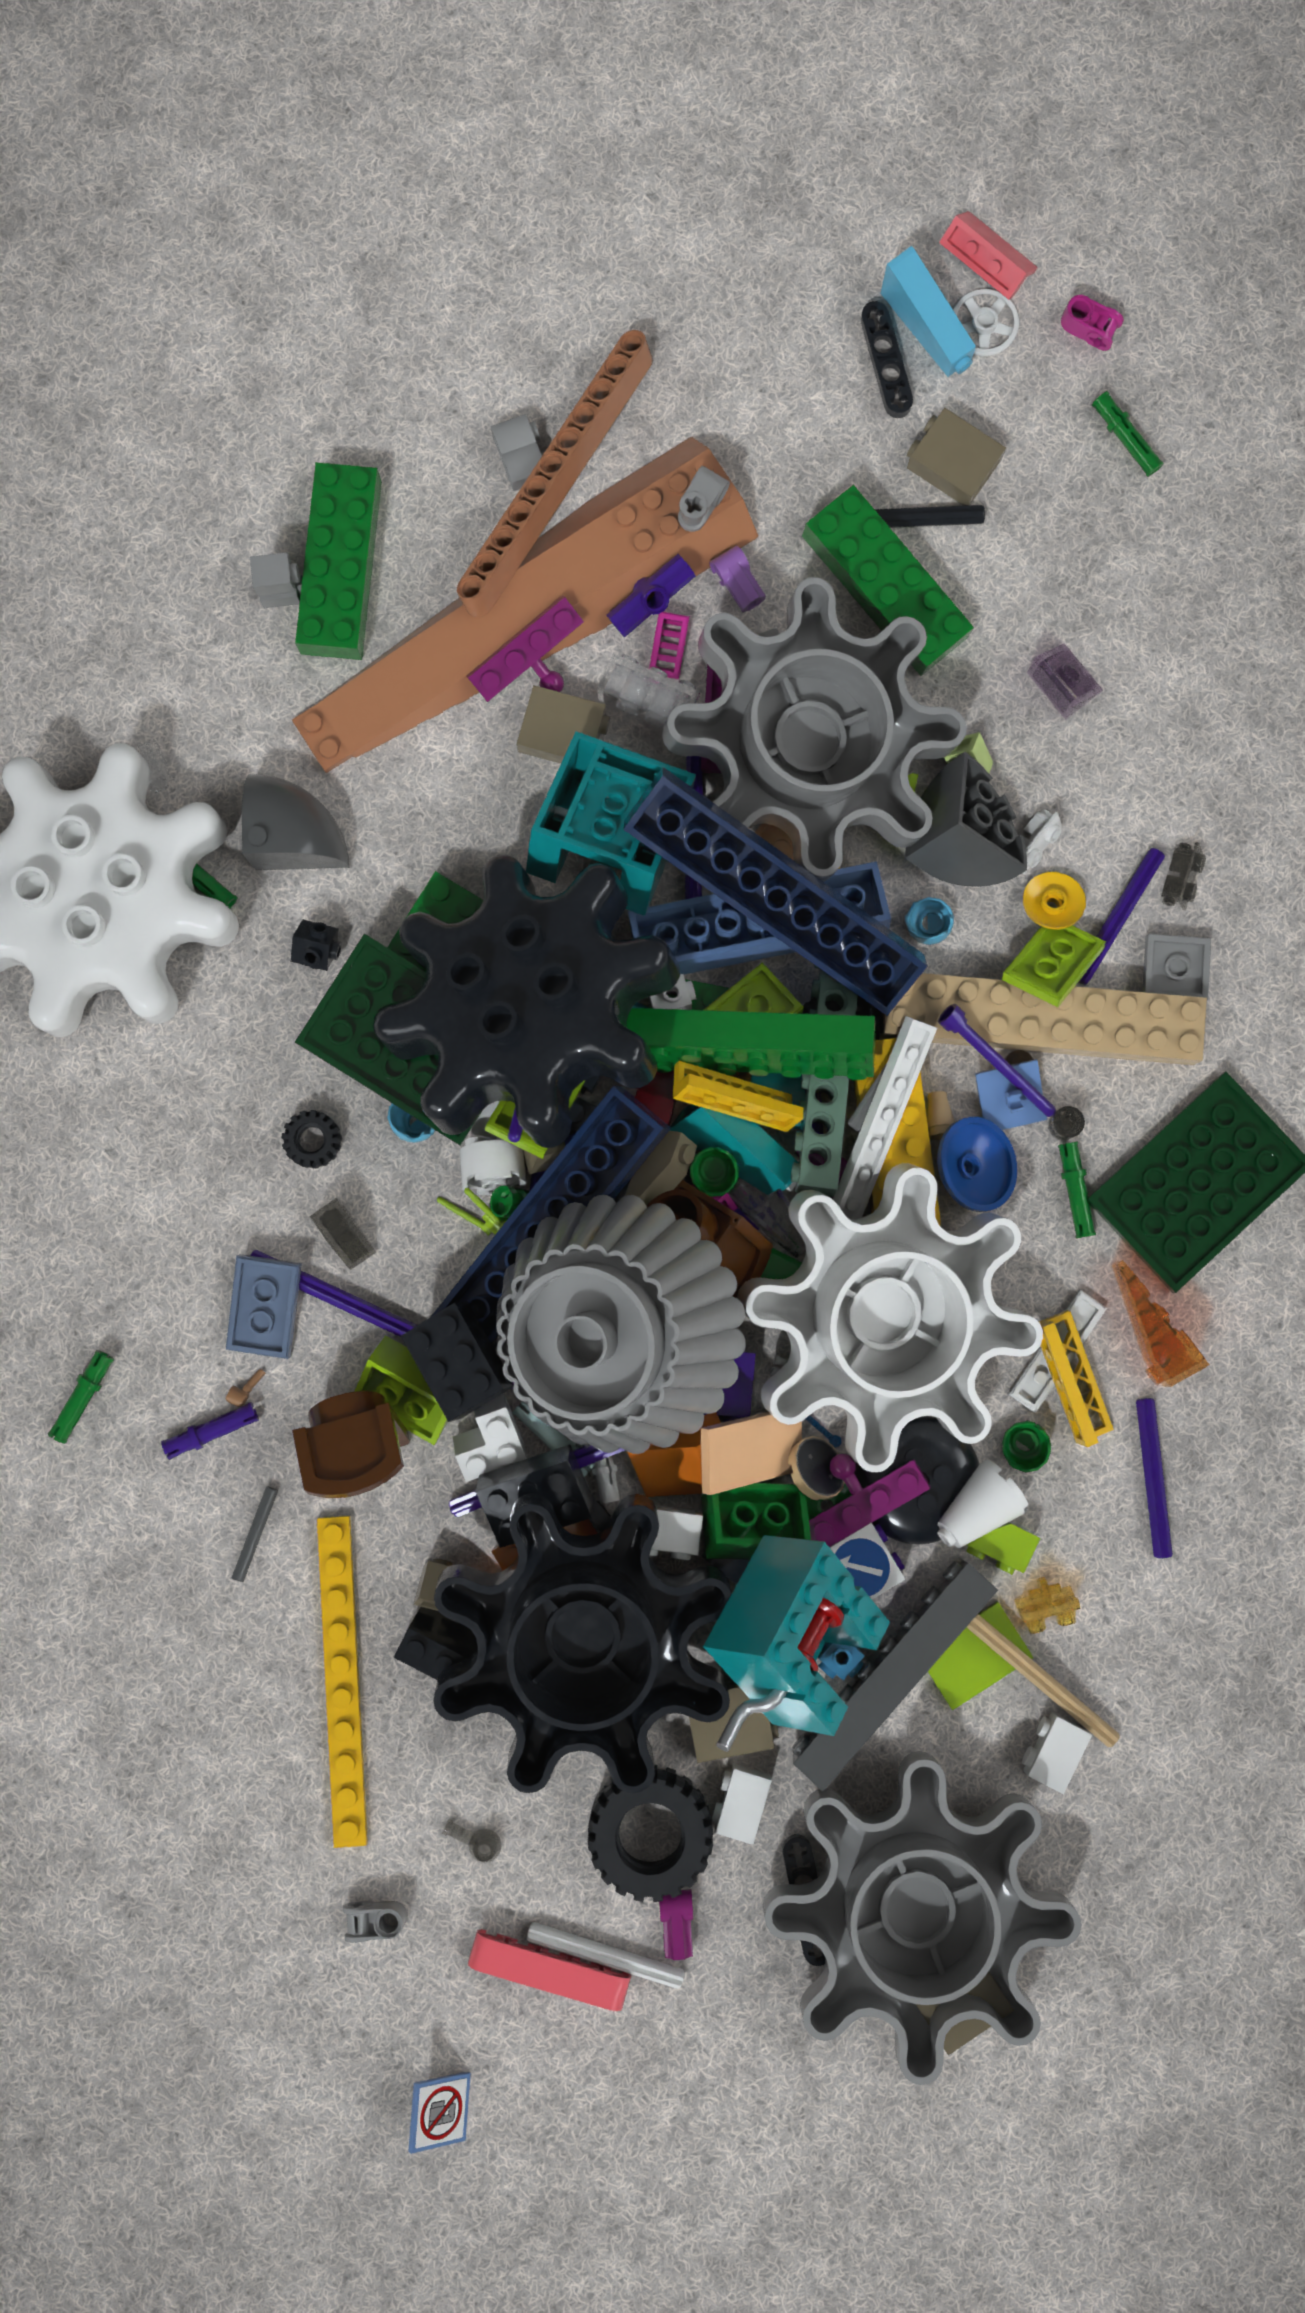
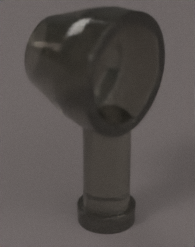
[441,1819,502,1863]

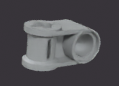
[678,466,730,532]
[343,1901,408,1943]

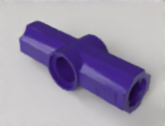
[606,554,696,638]

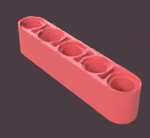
[468,1929,631,2011]

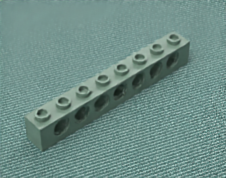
[791,965,858,1197]

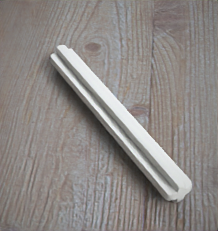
[527,1922,684,1989]

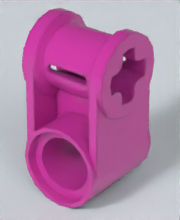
[1061,295,1124,351]

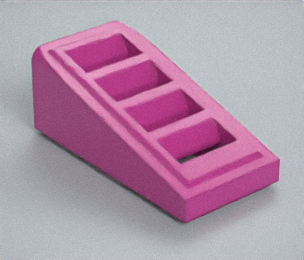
[648,612,690,679]

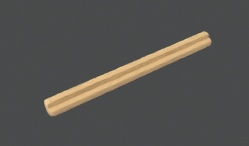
[967,1614,1120,1748]

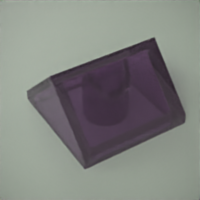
[1027,643,1103,720]

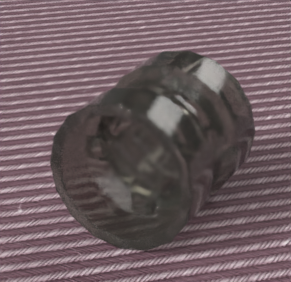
[1048,1106,1085,1140]

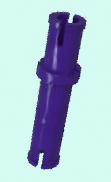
[161,1402,259,1460]

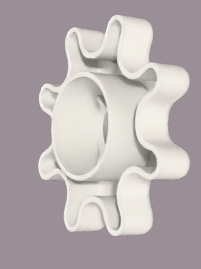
[0,743,239,1037]
[737,1163,1043,1472]

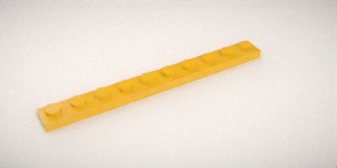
[317,1516,368,1848]

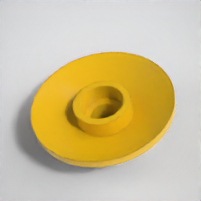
[1023,872,1086,930]

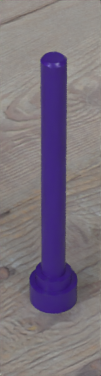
[937,1004,1056,1117]

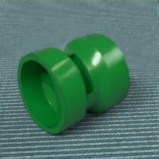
[490,1186,530,1218]

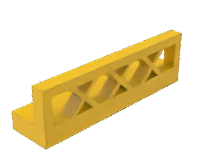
[673,1061,804,1132]
[1039,1310,1114,1447]

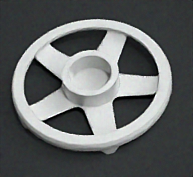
[953,289,1019,356]

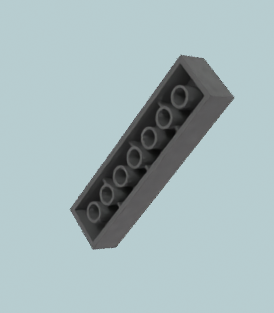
[792,1560,998,1791]

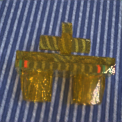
[1014,1577,1081,1634]

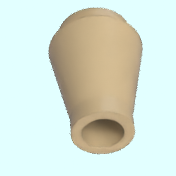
[927,1091,955,1140]

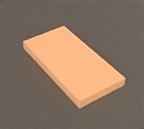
[701,1412,802,1495]

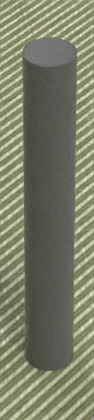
[231,1486,278,1582]

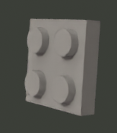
[1142,934,1211,1001]

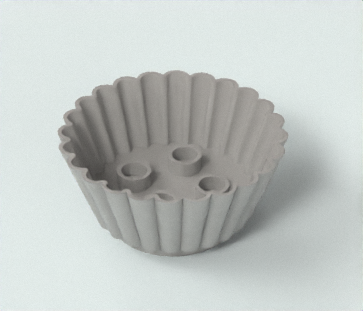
[496,1195,746,1454]

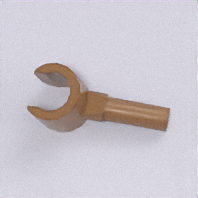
[225,1369,266,1407]

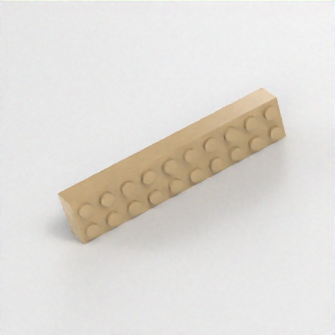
[880,973,1207,1066]

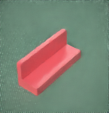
[939,211,1037,300]

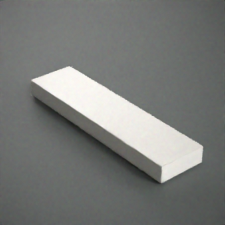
[1008,1290,1107,1413]

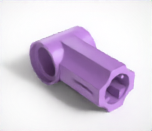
[709,546,766,613]

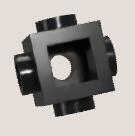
[290,919,342,971]

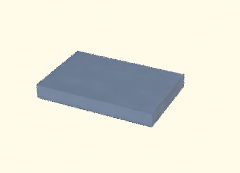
[226,1254,302,1359]

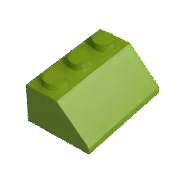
[354,1335,448,1446]

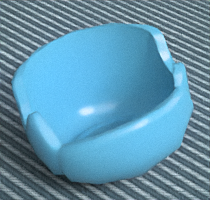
[905,897,954,945]
[387,1104,435,1143]

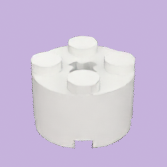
[460,1137,526,1195]

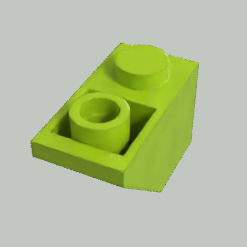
[966,1522,1041,1575]

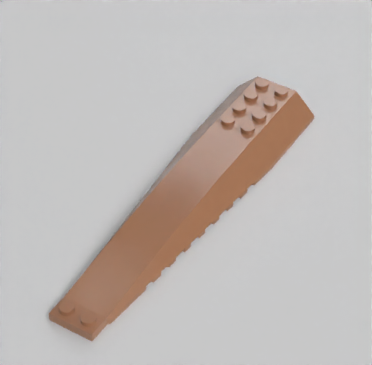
[292,437,758,773]

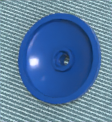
[937,1117,1017,1212]

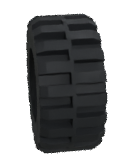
[587,1765,713,1902]

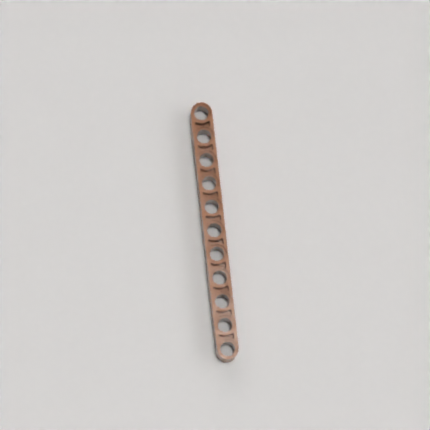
[457,330,653,617]

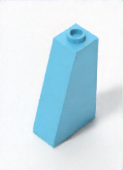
[880,246,976,377]

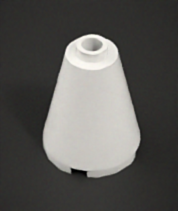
[937,1460,1028,1548]

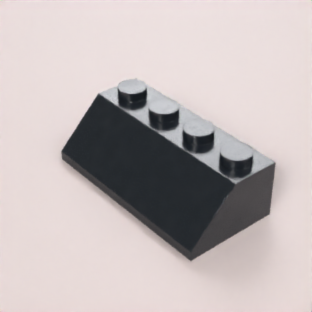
[394,1607,478,1680]

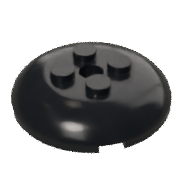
[854,1416,979,1545]

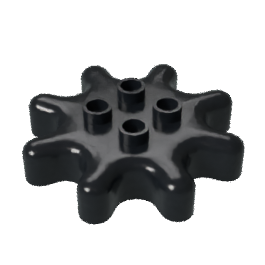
[373,855,680,1148]
[433,1493,731,1794]

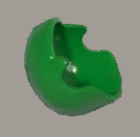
[690,1147,739,1197]
[1002,1420,1051,1473]

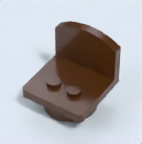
[646,1180,773,1298]
[292,1391,410,1498]

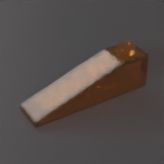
[1112,1260,1210,1387]

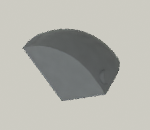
[905,752,1027,887]
[242,774,350,871]

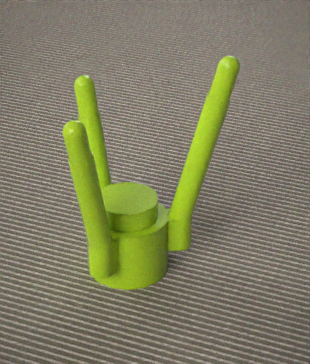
[437,1188,508,1236]

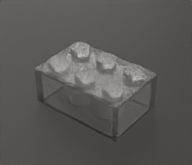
[597,653,700,733]

